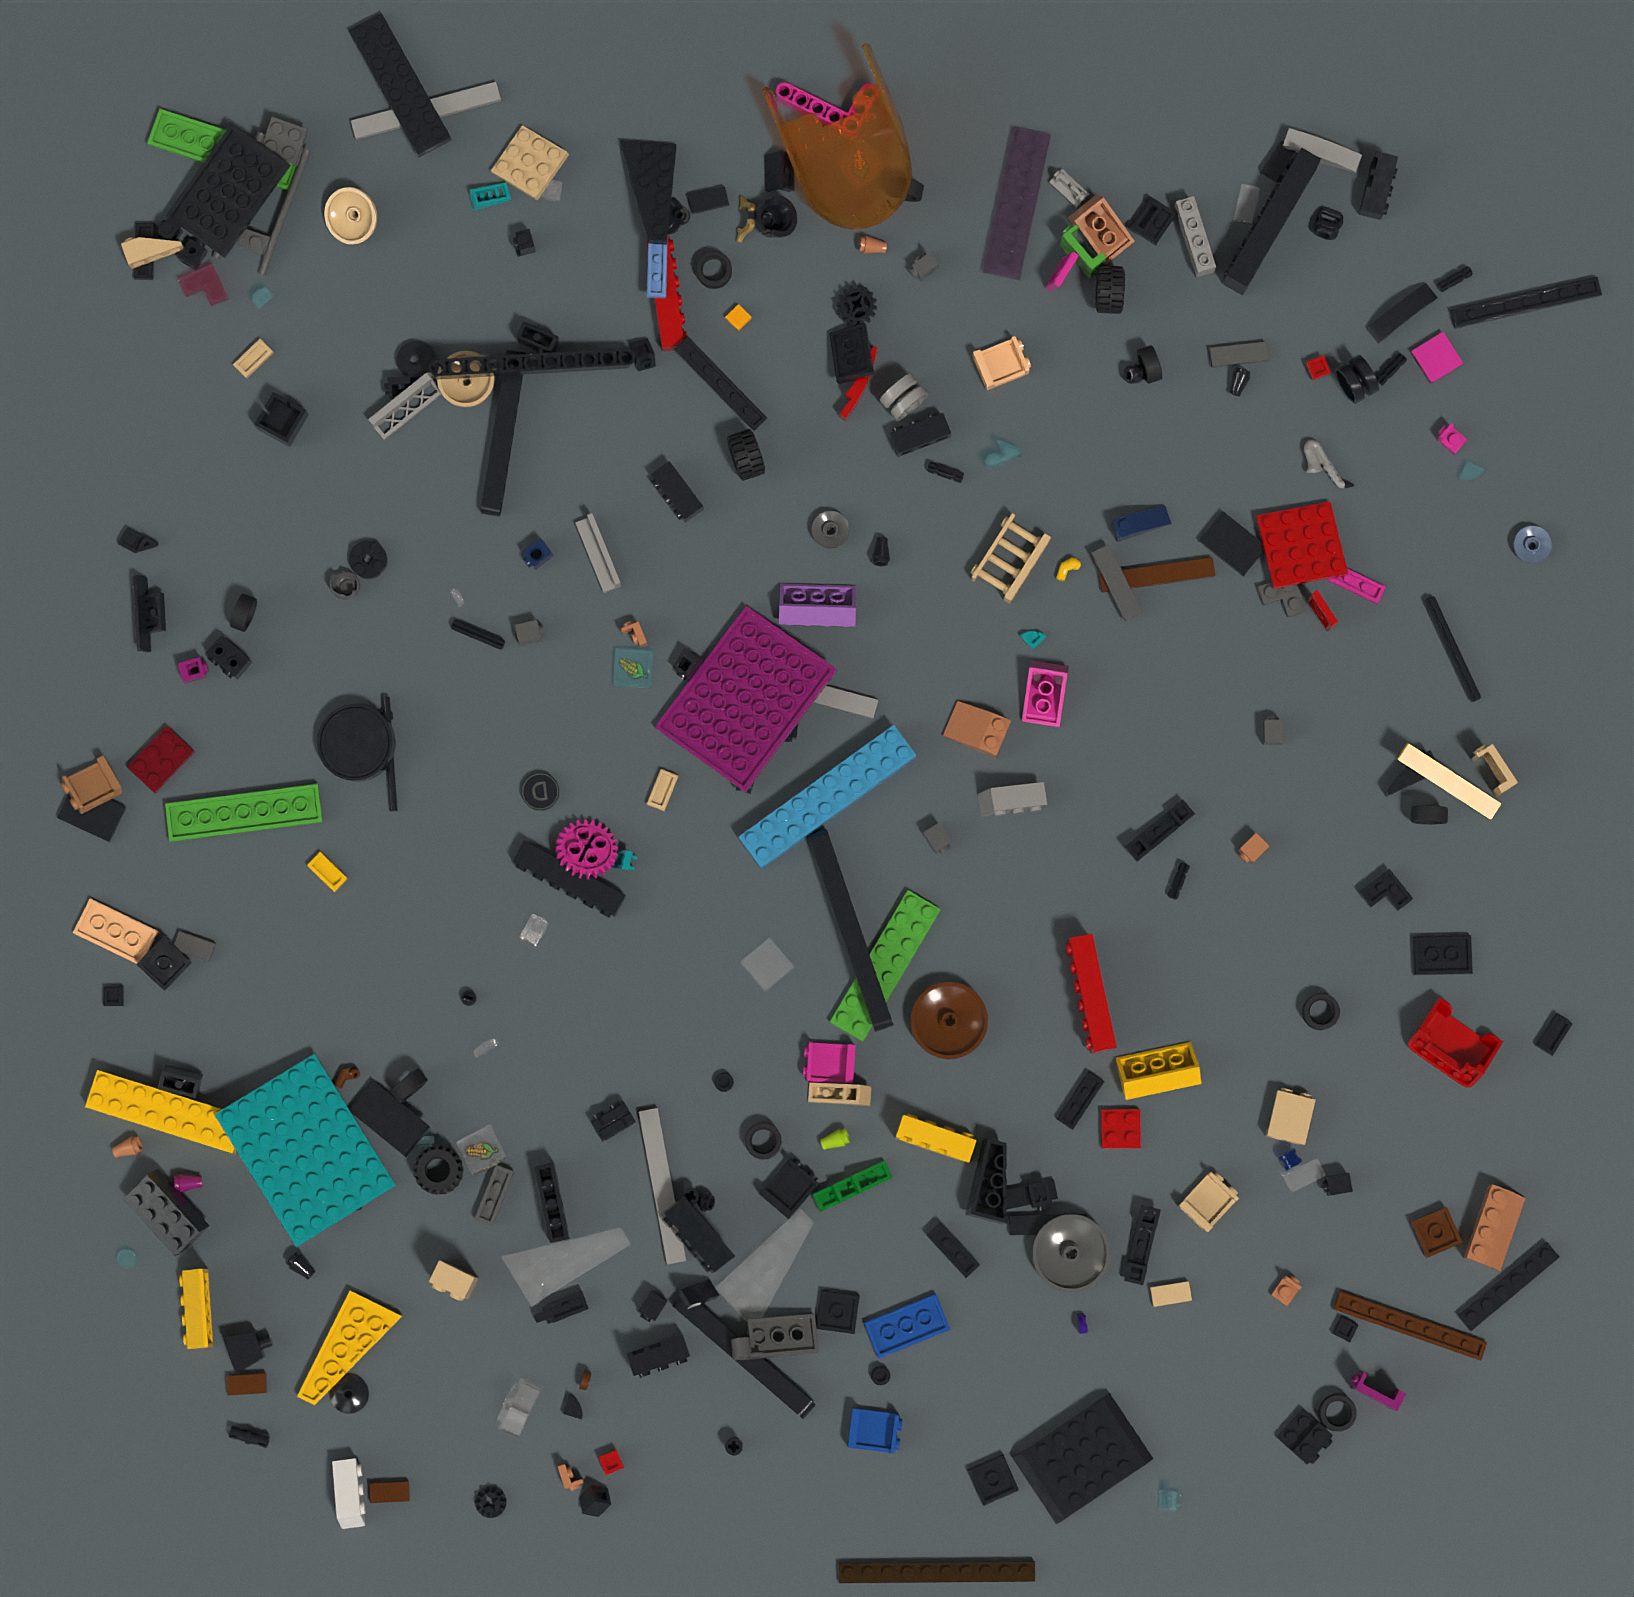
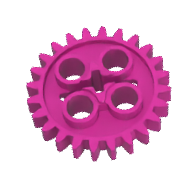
[555,819,618,879]

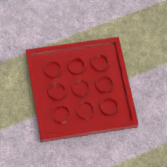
[1256,501,1348,589]

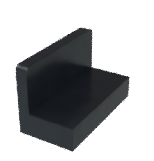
[765,151,794,192]

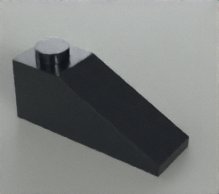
[1385,749,1436,797]

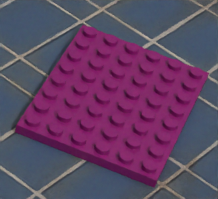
[655,606,838,793]

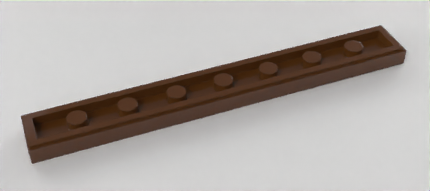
[1333,1291,1487,1361]

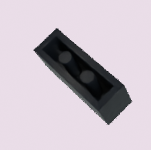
[890,412,951,457]
[650,461,704,523]

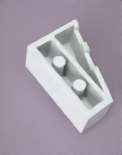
[332,1458,366,1529]

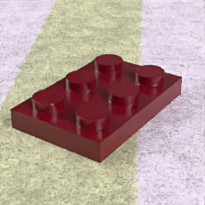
[127,725,195,794]

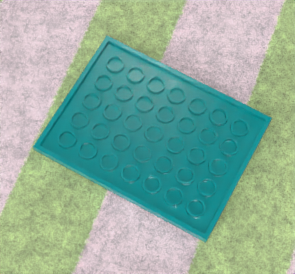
[214,1054,396,1247]

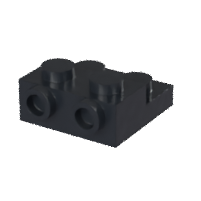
[1277,1409,1333,1465]

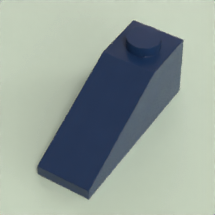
[1111,506,1171,542]

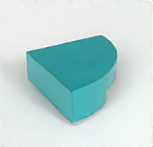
[1020,631,1047,650]

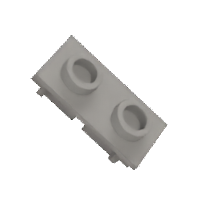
[1049,169,1089,208]

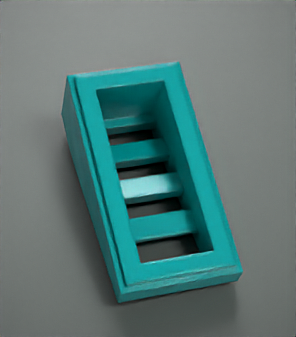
[468,182,511,211]

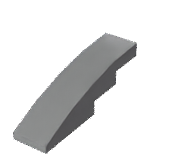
[1283,128,1362,173]

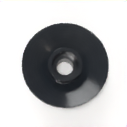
[330,1374,369,1414]

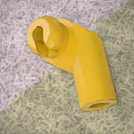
[1056,557,1081,581]

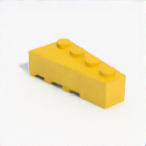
[895,1114,976,1163]

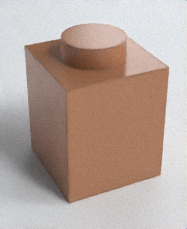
[1238,833,1269,864]

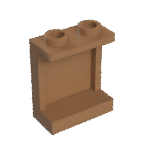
[61,756,122,814]

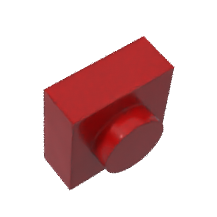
[1306,355,1331,381]
[598,1449,624,1475]

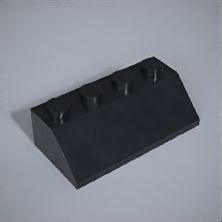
[661,1197,735,1273]

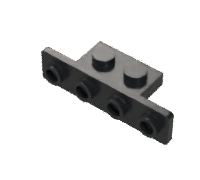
[133,575,166,653]

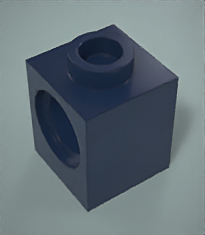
[523,538,553,570]

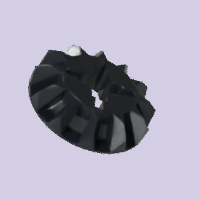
[475,1486,507,1518]

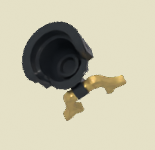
[736,195,797,243]

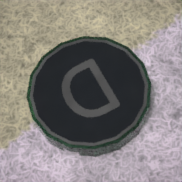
[521,773,560,811]

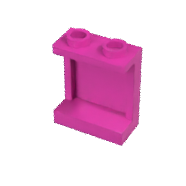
[803,1042,855,1084]

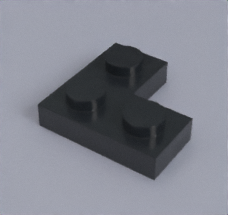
[1359,869,1413,911]

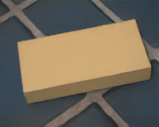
[233,339,274,379]
[647,769,679,812]
[1150,1281,1192,1307]

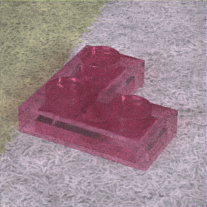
[178,264,229,306]

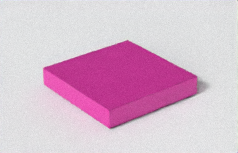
[1045,252,1079,292]
[1410,332,1463,384]

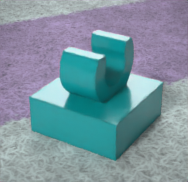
[613,850,637,871]

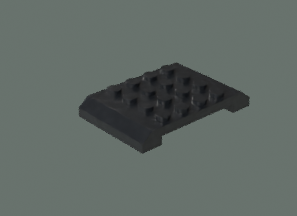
[1013,1393,1153,1524]

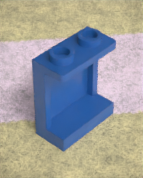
[848,1408,903,1454]

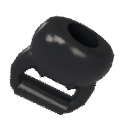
[1313,207,1343,240]

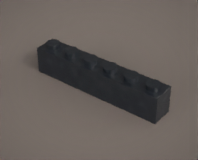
[513,841,626,918]

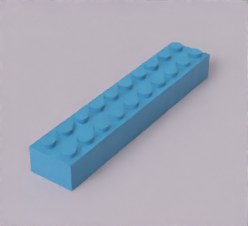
[738,725,917,870]

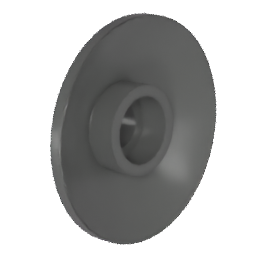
[812,511,850,549]

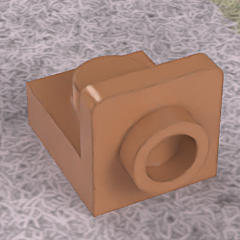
[621,621,647,648]
[1271,1275,1302,1306]
[558,1463,584,1491]

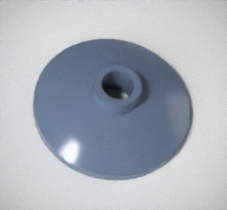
[1514,526,1552,564]

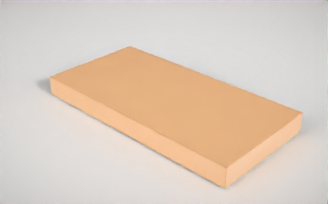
[73,898,159,964]

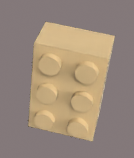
[429,1260,479,1301]

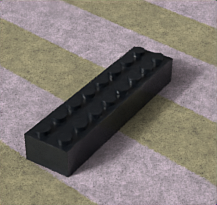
[1223,148,1321,296]

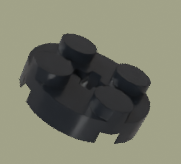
[349,541,388,579]

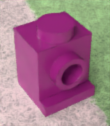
[178,657,209,684]

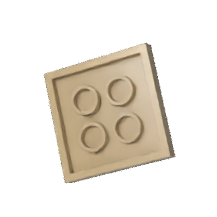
[491,125,569,200]

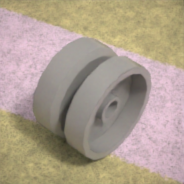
[880,373,928,421]

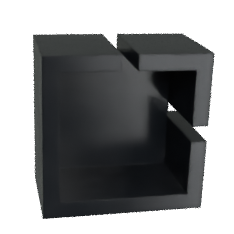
[254,392,309,447]

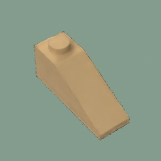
[121,237,184,269]
[808,1083,871,1106]

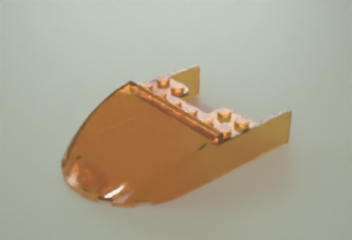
[762,43,912,229]

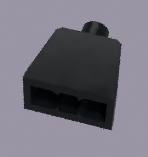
[223,1332,273,1373]

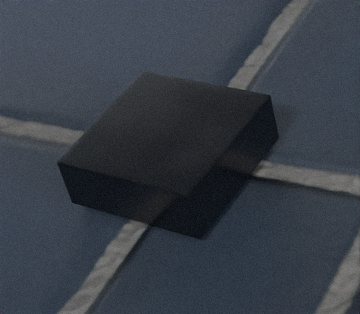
[103,987,124,1007]
[1332,1316,1359,1343]

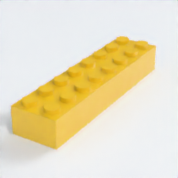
[85,1070,236,1154]

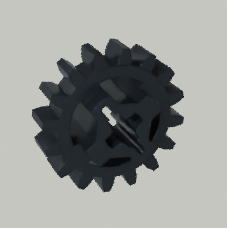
[836,285,877,326]

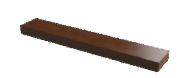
[1099,557,1216,593]

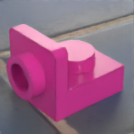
[1437,423,1467,455]

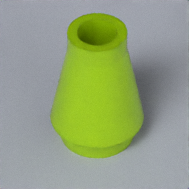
[820,1128,850,1150]

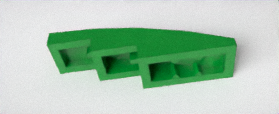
[812,1160,893,1212]

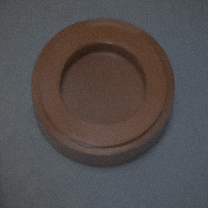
[579,1370,591,1390]

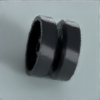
[1335,355,1379,404]

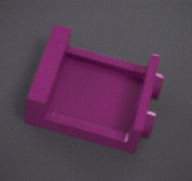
[1350,1371,1406,1411]

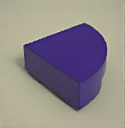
[1077,1314,1088,1334]

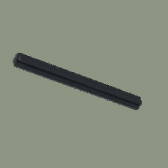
[1425,596,1481,702]

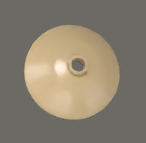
[324,187,377,244]
[437,351,494,407]

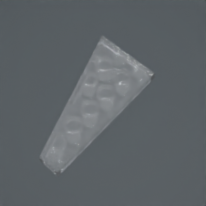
[715,1208,814,1322]
[501,1228,631,1306]

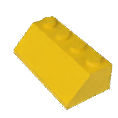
[1116,1042,1201,1100]
[179,1269,213,1349]

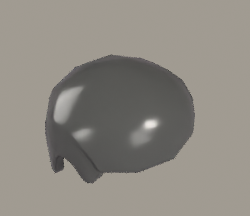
[329,571,360,600]

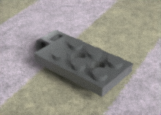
[731,1314,819,1360]

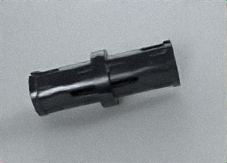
[229,1426,270,1448]

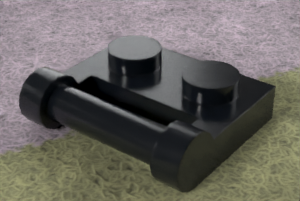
[1128,196,1177,246]

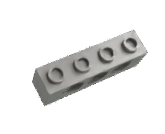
[1174,196,1216,278]

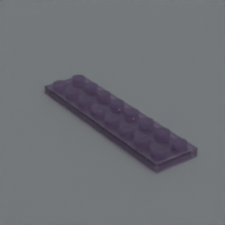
[983,127,1051,280]

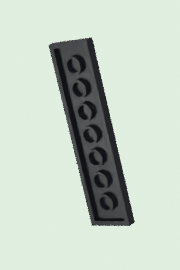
[349,13,452,157]

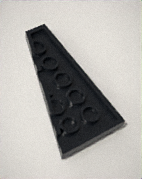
[620,140,677,245]

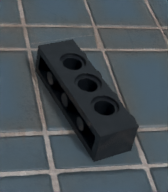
[534,1163,570,1243]

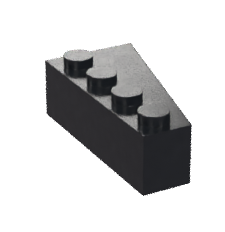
[965,1138,1008,1224]

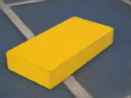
[307,852,348,892]

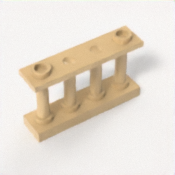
[971,513,1051,604]

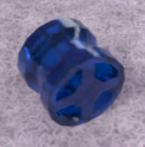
[1278,1148,1302,1171]

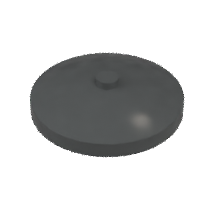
[1032,1214,1110,1293]

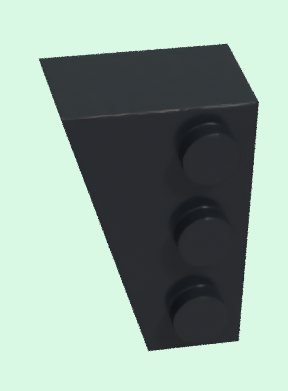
[1359,151,1399,220]

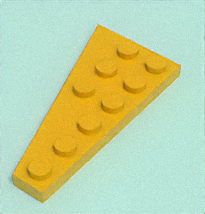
[297,1290,402,1405]

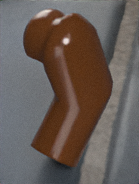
[334,1067,360,1089]

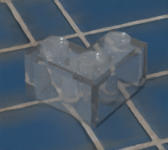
[497,1378,542,1438]

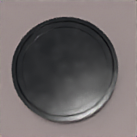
[317,704,396,782]

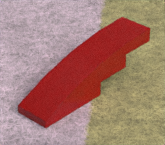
[840,345,877,422]

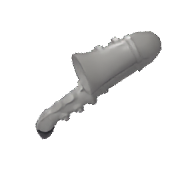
[1304,439,1354,489]

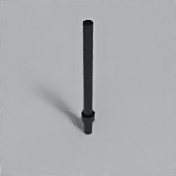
[382,697,397,812]

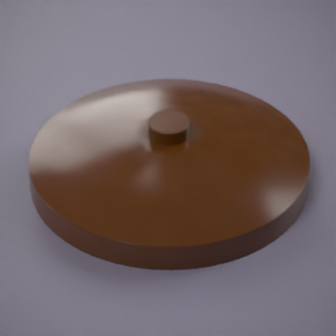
[911,982,988,1059]

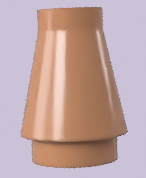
[858,235,887,254]
[112,1136,143,1158]

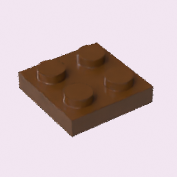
[1410,1207,1463,1258]

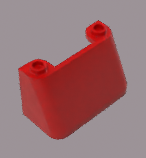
[1408,997,1504,1088]

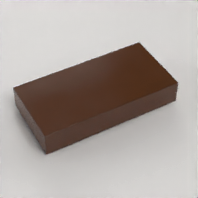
[226,1373,267,1396]
[369,1481,410,1503]

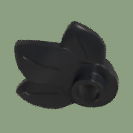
[668,198,690,235]

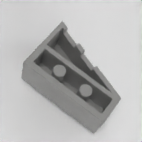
[977,782,1047,817]

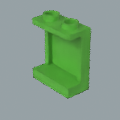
[1060,224,1106,279]

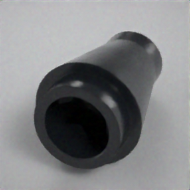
[1229,367,1251,397]
[871,537,890,567]
[286,1252,315,1280]

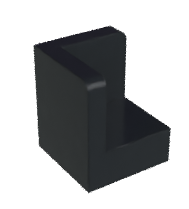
[579,1485,611,1517]

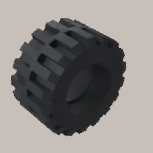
[1095,265,1125,314]
[727,429,765,481]
[413,1145,464,1195]

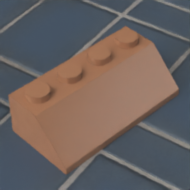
[1463,1184,1526,1271]

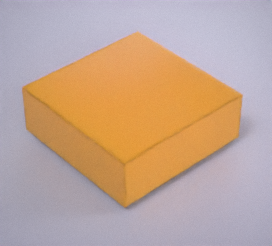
[725,304,752,332]

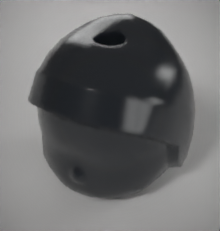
[1123,364,1145,384]

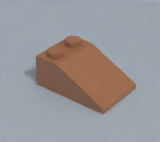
[1067,194,1135,265]
[943,701,1011,758]

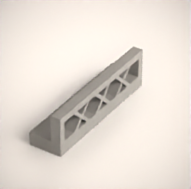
[368,372,442,440]
[575,513,621,593]

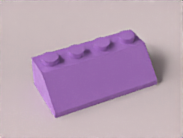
[779,584,856,627]

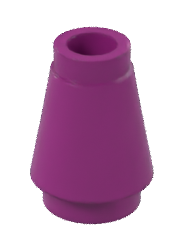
[174,1174,202,1193]

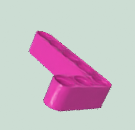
[776,82,877,138]

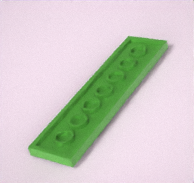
[147,109,297,191]
[165,784,323,842]
[830,890,941,1042]

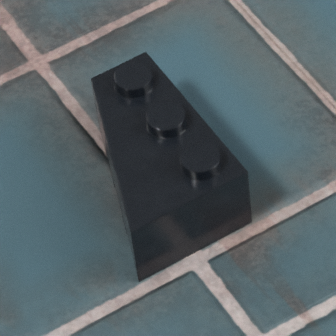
[626,1334,690,1378]

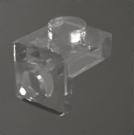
[518,914,549,948]

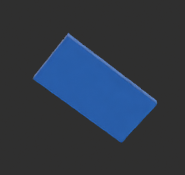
[864,1293,951,1359]

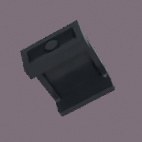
[759,1158,819,1219]

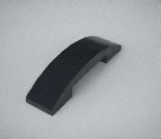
[1367,283,1438,344]
[1125,799,1195,862]
[1124,1205,1161,1285]

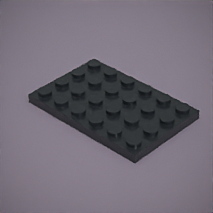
[166,124,291,258]

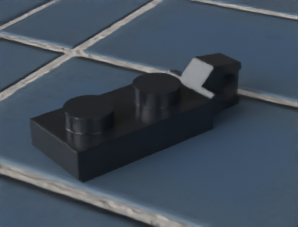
[534,1291,589,1324]

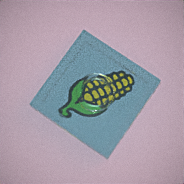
[613,648,654,689]

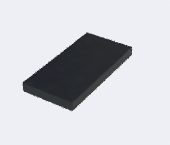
[349,1080,430,1157]

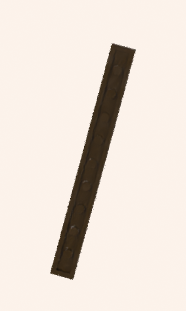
[839,1561,1035,1583]

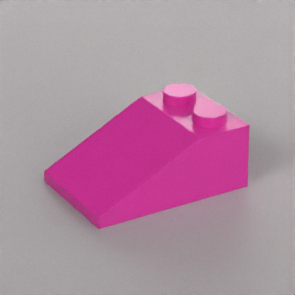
[1022,661,1069,727]

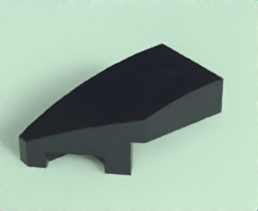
[118,527,159,553]

